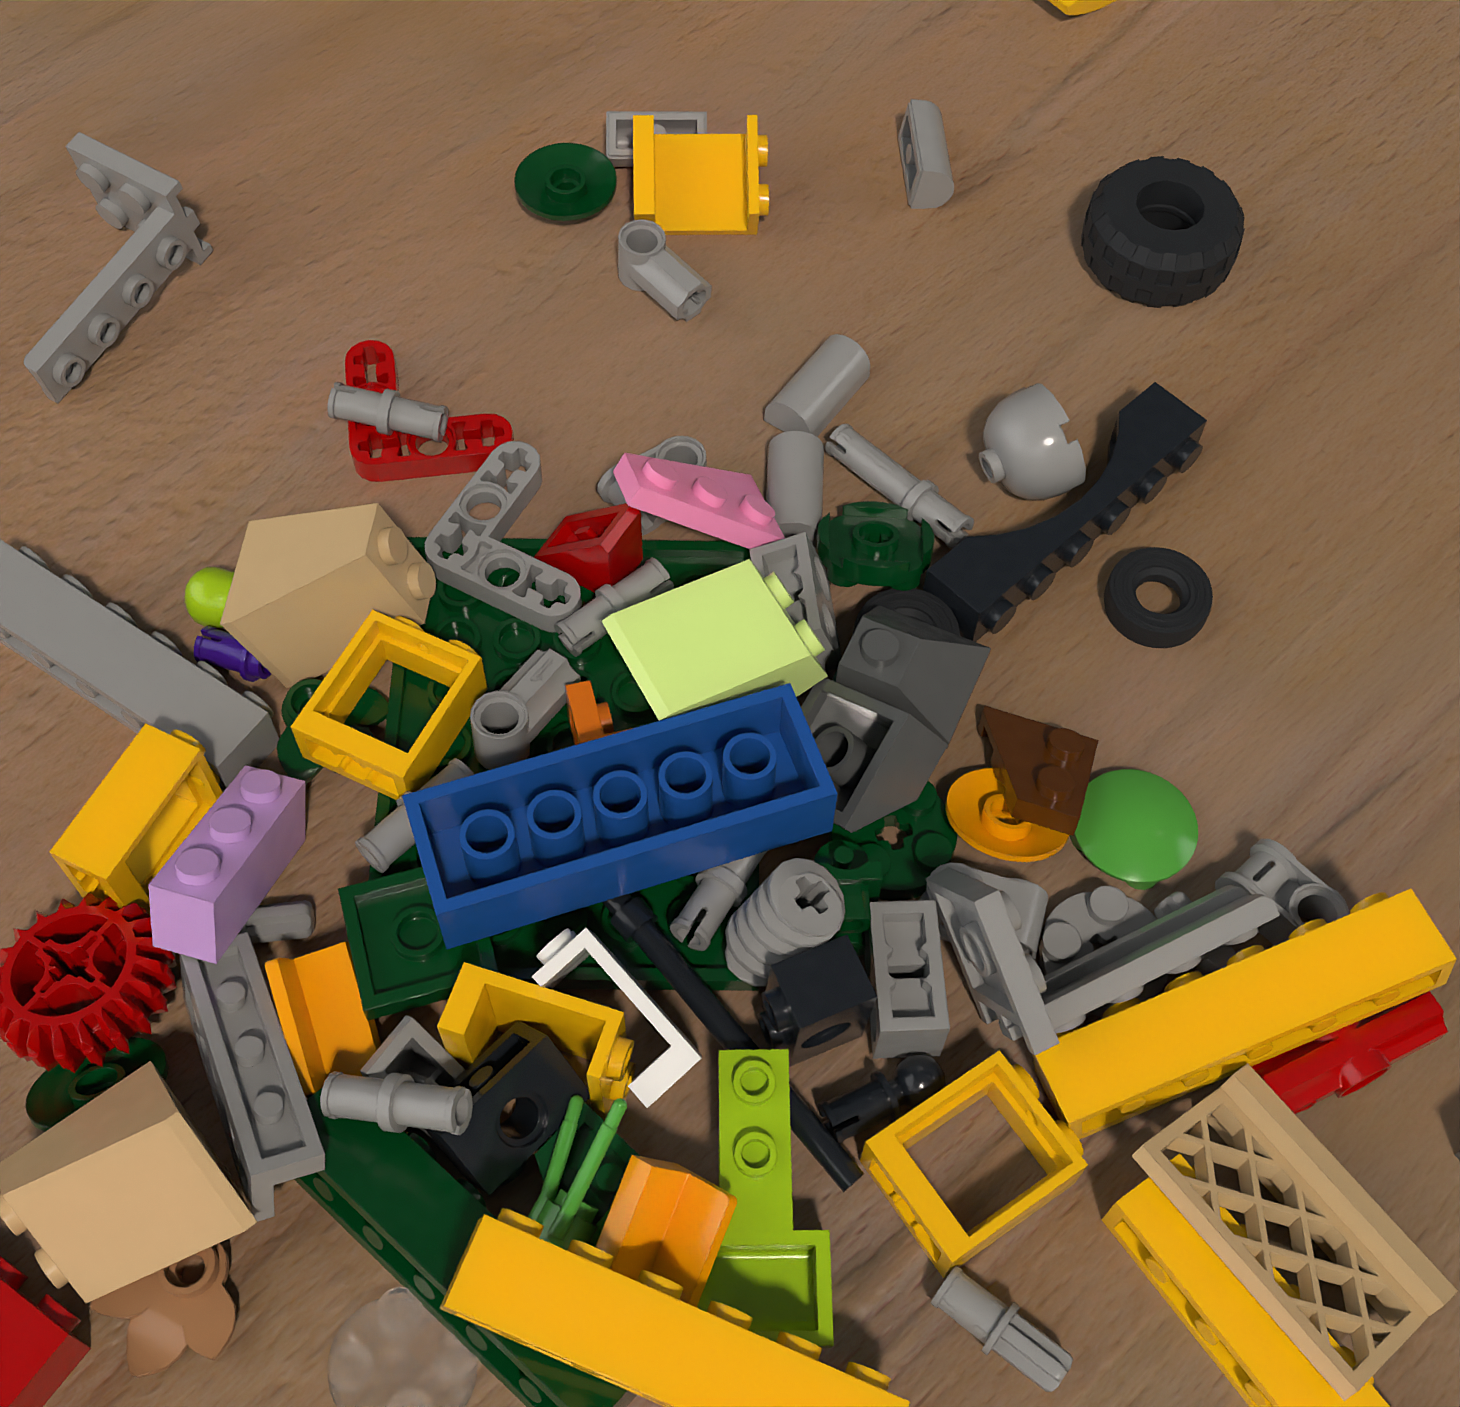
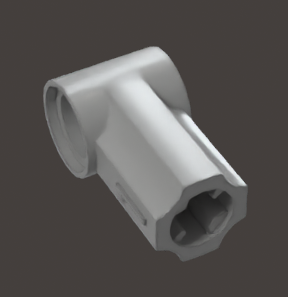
[618,219,712,322]
[470,648,580,770]

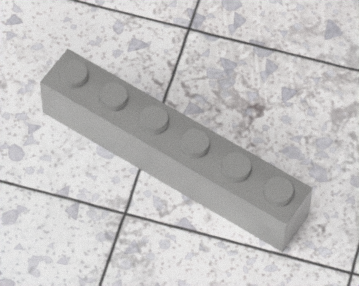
[0,539,279,791]

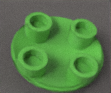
[1070,769,1198,890]

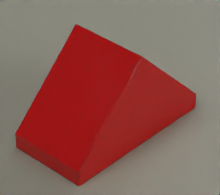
[534,503,643,593]

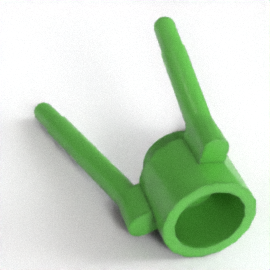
[528,1095,658,1250]

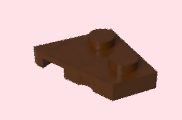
[978,706,1099,836]

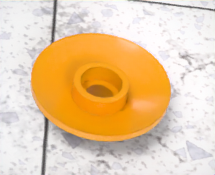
[945,768,1069,862]

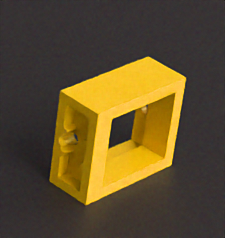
[291,609,488,800]
[49,723,223,917]
[860,1050,1088,1278]

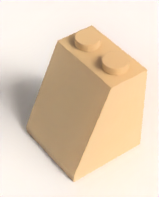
[220,503,436,688]
[0,1061,257,1303]

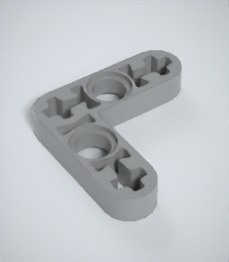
[425,441,582,632]

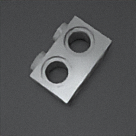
[749,532,842,671]
[864,900,950,1059]

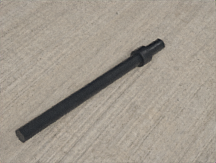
[602,894,864,1193]

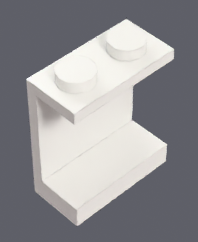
[532,928,702,1108]

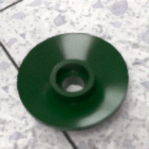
[514,143,617,221]
[25,1037,169,1132]

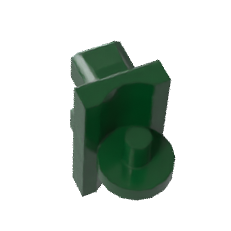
[814,840,883,956]

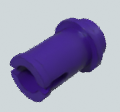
[193,626,271,682]

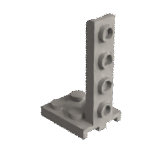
[24,132,213,404]
[925,867,1280,1055]

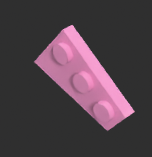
[613,453,785,549]

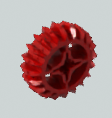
[0,892,177,1073]

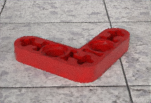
[345,340,514,482]

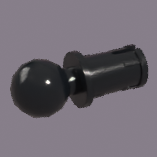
[818,1055,946,1144]

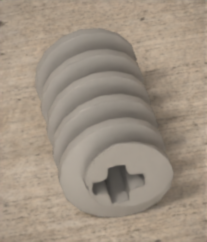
[725,858,845,987]

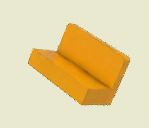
[265,942,382,1097]
[595,1155,737,1307]

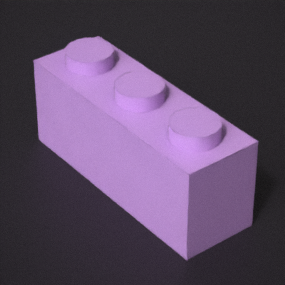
[148,765,306,964]

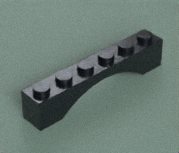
[923,382,1207,642]

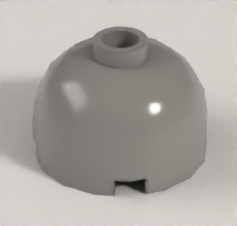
[979,383,1086,501]

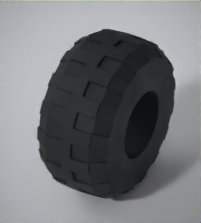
[1081,156,1245,308]

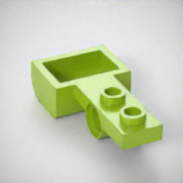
[697,1049,834,1348]

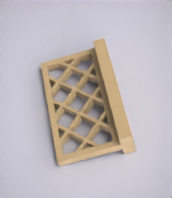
[1132,1063,1458,1401]

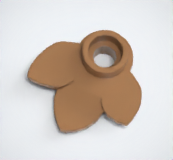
[90,1243,236,1378]

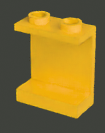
[633,115,769,235]
[437,962,636,1120]

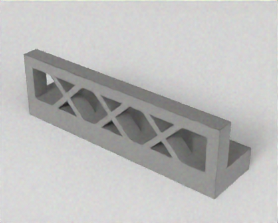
[180,932,325,1222]

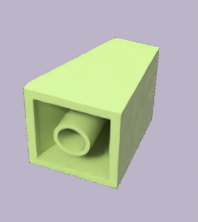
[602,559,828,721]

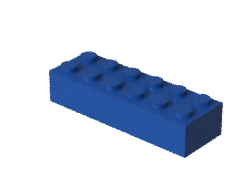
[402,683,838,949]

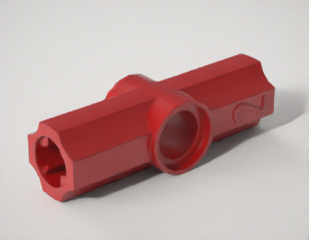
[1252,991,1448,1114]

